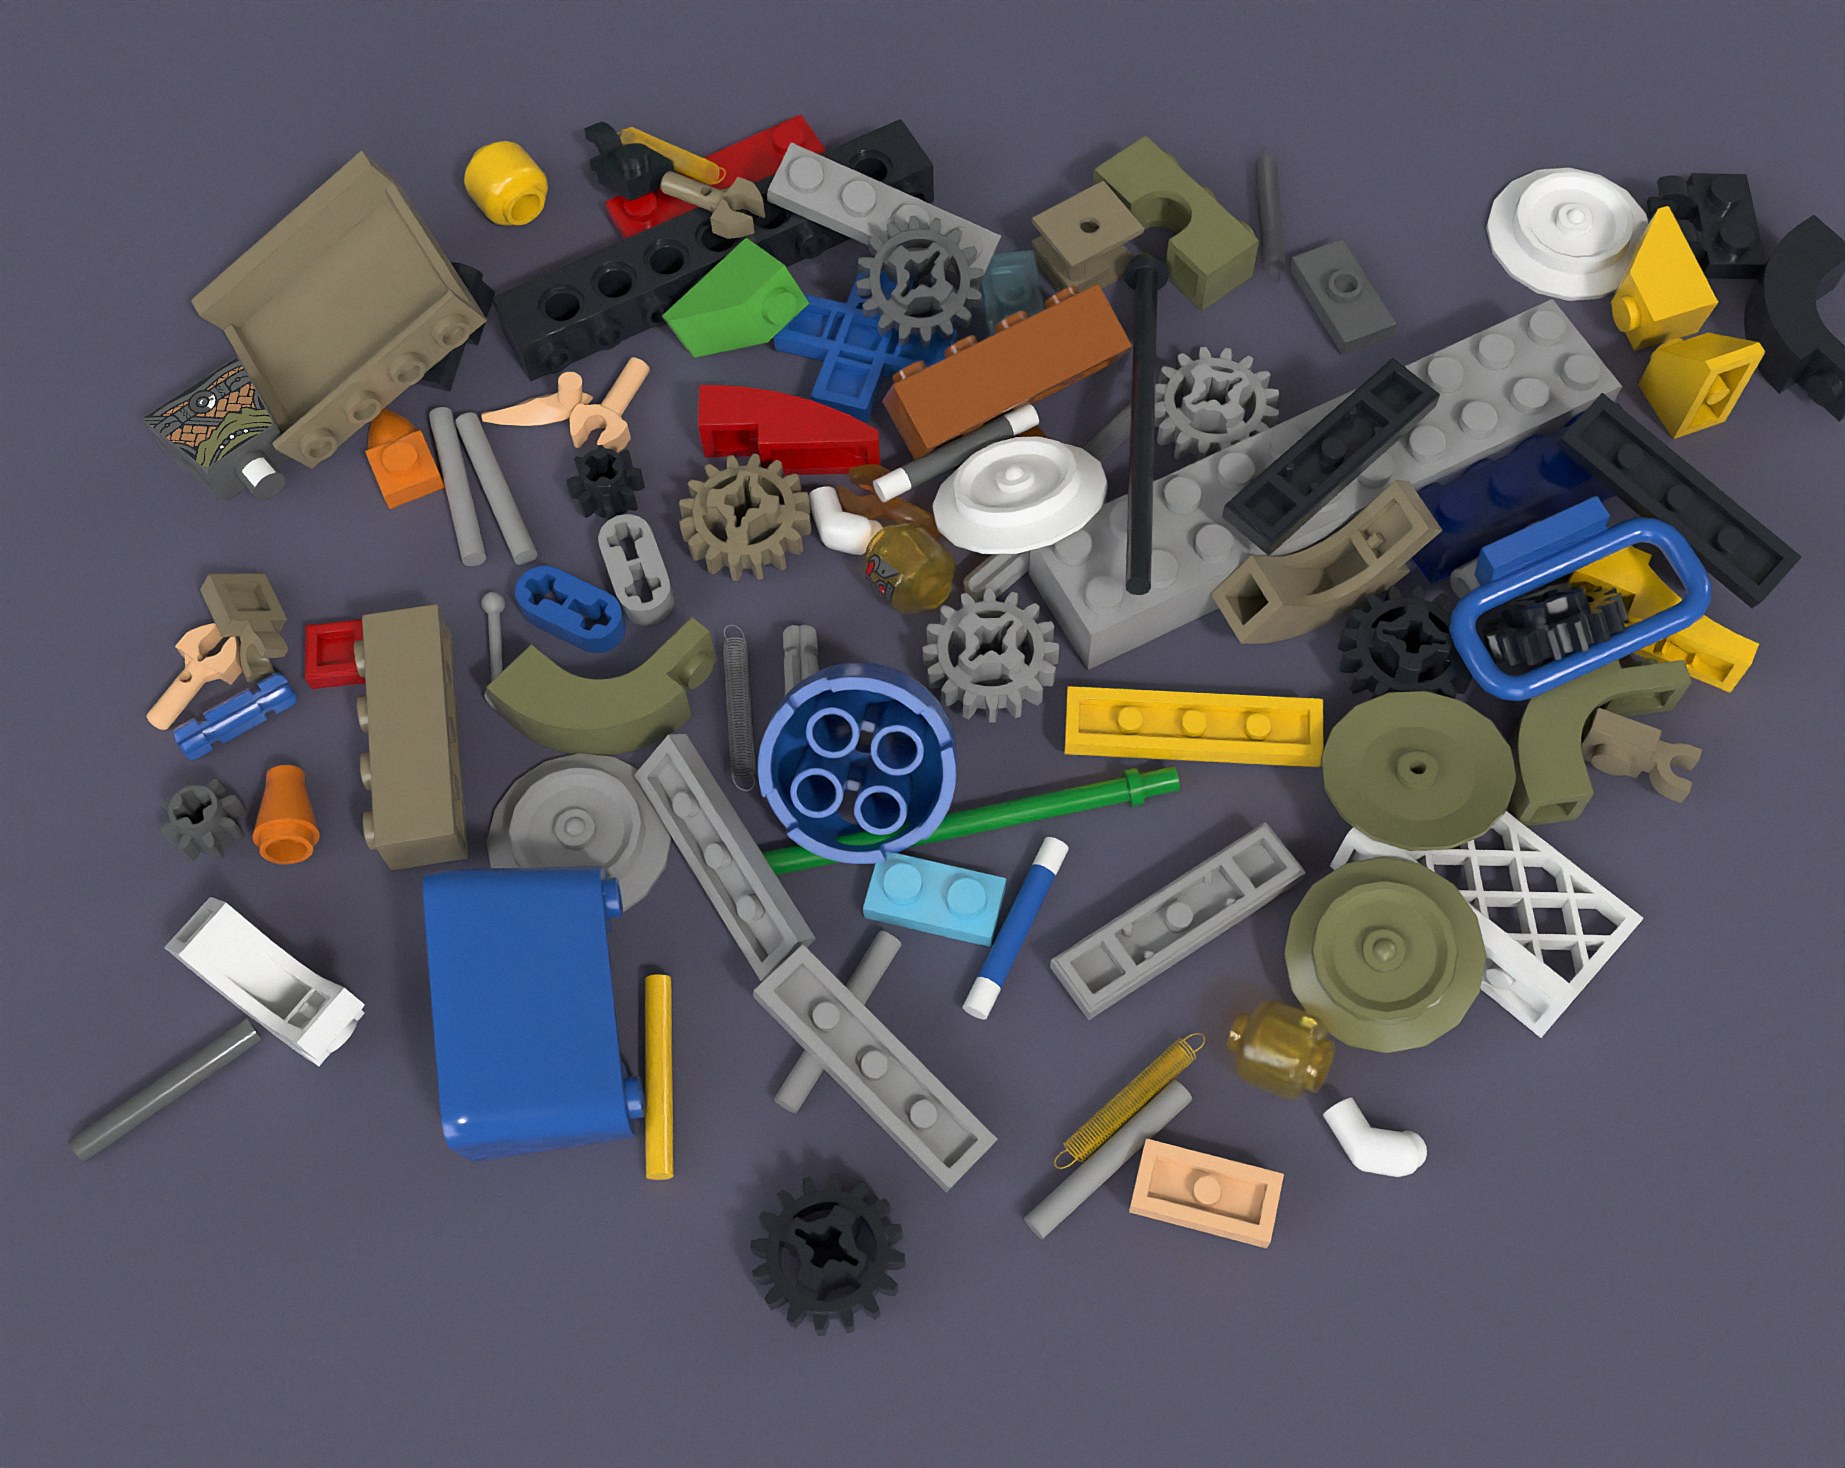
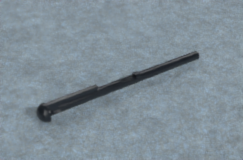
[1124,253,1169,595]

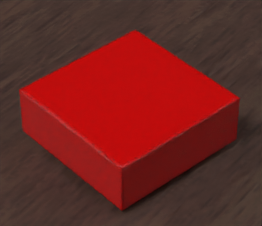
[305,619,366,689]

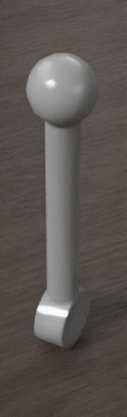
[481,591,506,710]

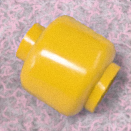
[464,141,548,226]

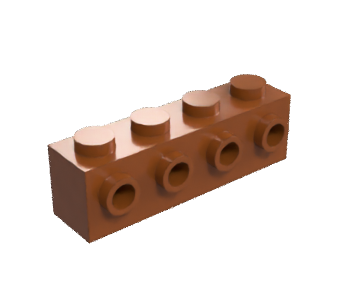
[882,284,1132,460]

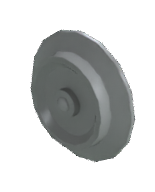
[486,753,672,919]

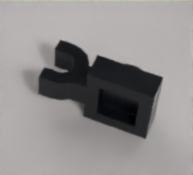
[584,121,675,201]

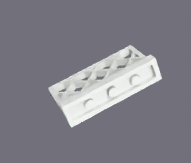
[1330,811,1644,1038]

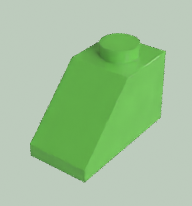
[662,238,809,358]

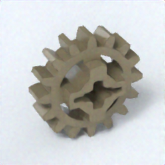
[679,454,811,581]

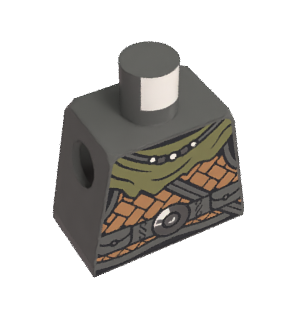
[141,357,290,501]

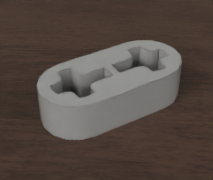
[598,514,674,626]

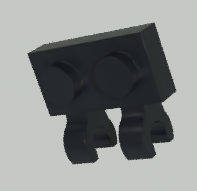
[1647,173,1766,279]

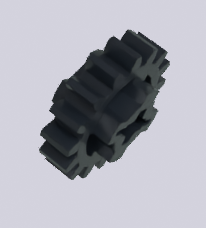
[1482,582,1629,667]
[1338,585,1478,699]
[750,1174,906,1336]

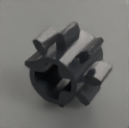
[566,445,645,520]

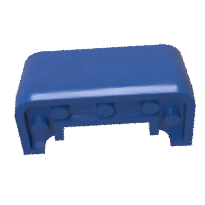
[423,866,645,1162]

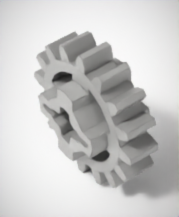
[1155,347,1279,462]
[923,588,1059,723]

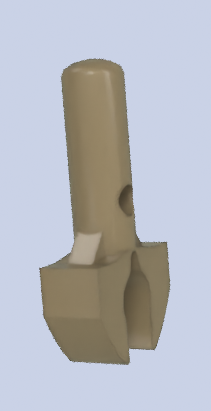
[661,171,765,239]

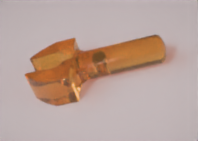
[837,464,942,541]

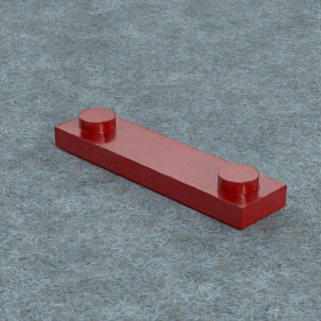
[605,114,827,240]

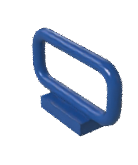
[1449,496,1712,701]

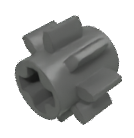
[159,778,247,862]

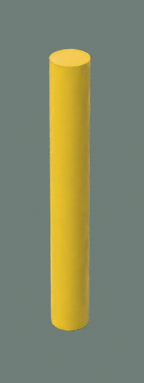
[645,974,674,1180]

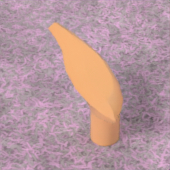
[481,372,593,426]

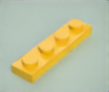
[1064,686,1324,767]

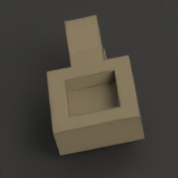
[200,574,288,682]
[1581,708,1703,803]

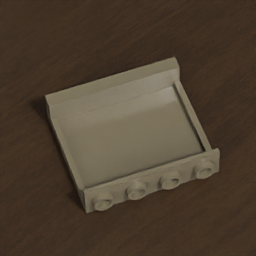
[191,150,487,469]

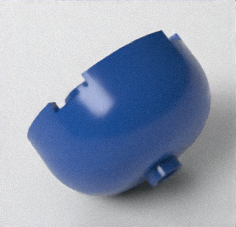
[758,662,958,864]

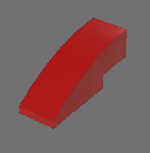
[698,385,881,476]

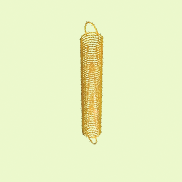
[617,127,726,185]
[1054,1033,1205,1169]

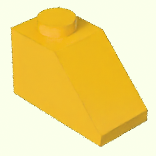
[1610,206,1719,351]
[1638,332,1765,440]

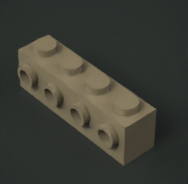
[354,604,469,871]

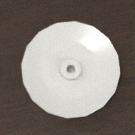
[1486,168,1648,301]
[932,437,1108,554]

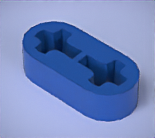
[515,565,626,653]

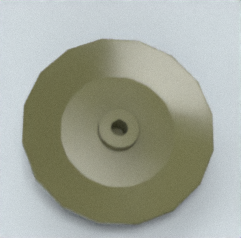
[1321,691,1516,851]
[1284,857,1486,1054]

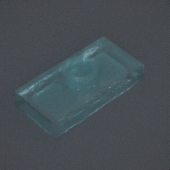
[980,250,1044,337]

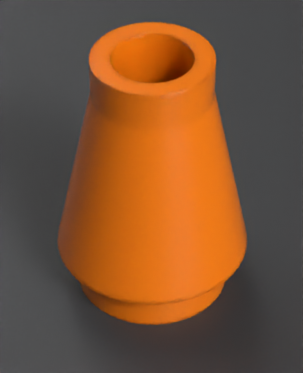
[252,765,320,864]

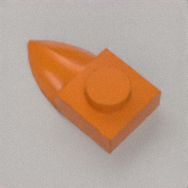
[365,408,445,509]

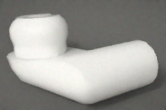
[808,486,885,555]
[1323,1097,1427,1177]

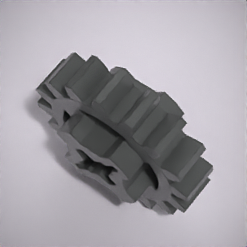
[856,216,984,348]

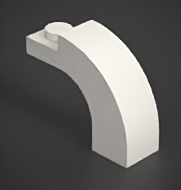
[164,897,365,1066]

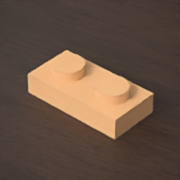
[1129,1138,1284,1248]

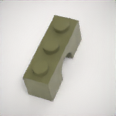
[1093,135,1259,311]

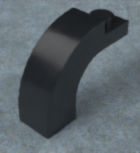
[1744,215,1845,422]

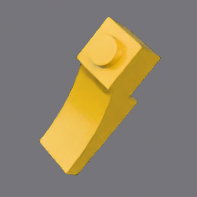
[1567,545,1759,693]

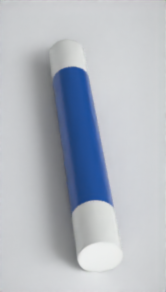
[962,837,1069,1020]

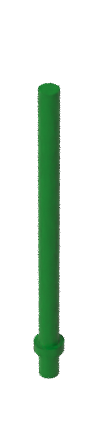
[761,766,1180,876]

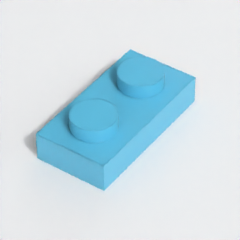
[863,852,1006,947]

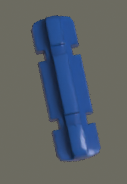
[173,672,297,760]

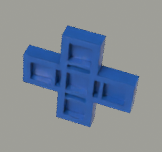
[773,271,957,423]

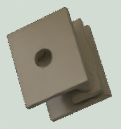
[1030,180,1144,293]

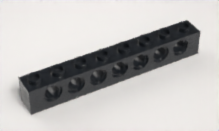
[492,119,934,382]

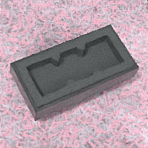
[1289,239,1397,355]

